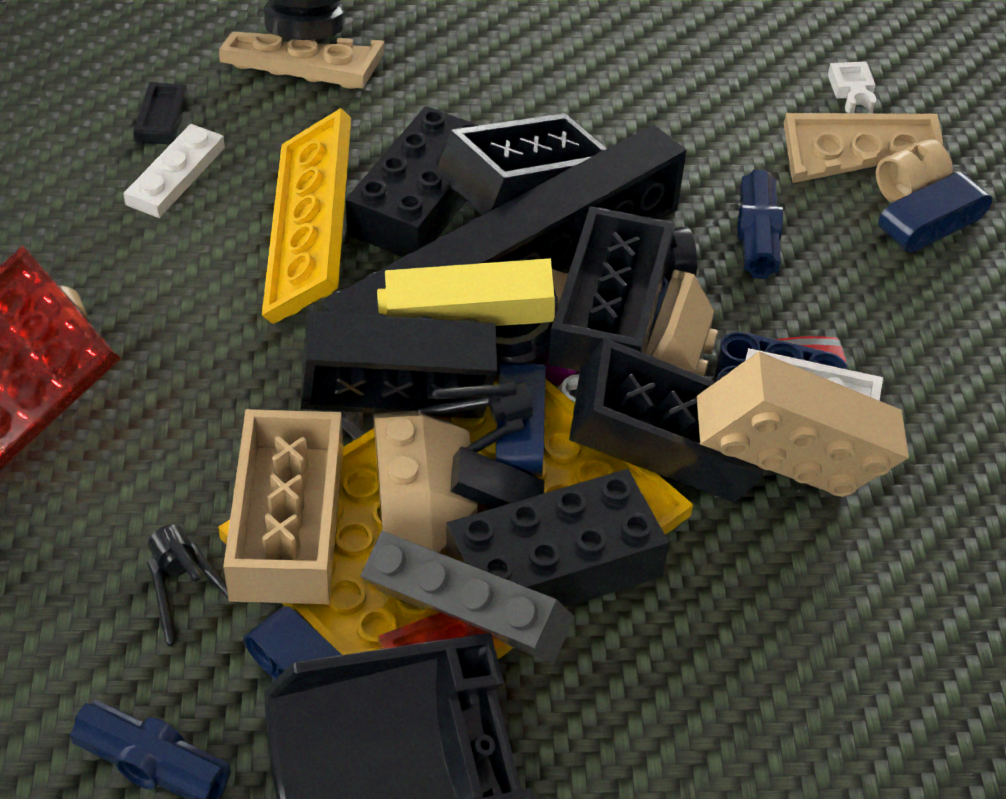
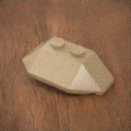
[645,270,718,377]
[373,411,478,554]

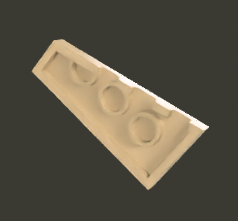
[219,32,384,89]
[784,113,944,183]

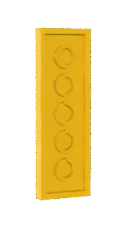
[262,108,351,324]

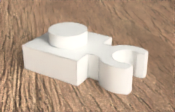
[828,62,876,114]

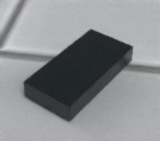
[133,82,188,145]
[450,446,544,508]

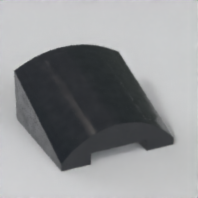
[264,633,534,799]

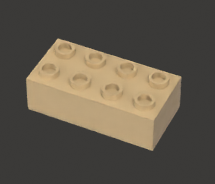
[697,351,909,497]
[223,409,343,604]

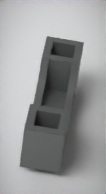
[360,531,575,664]

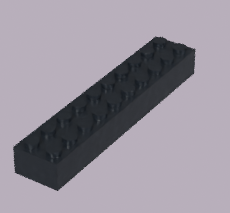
[321,124,687,315]

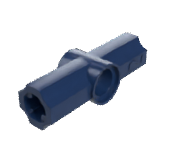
[737,170,783,279]
[70,700,231,799]

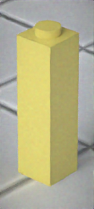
[377,258,555,326]

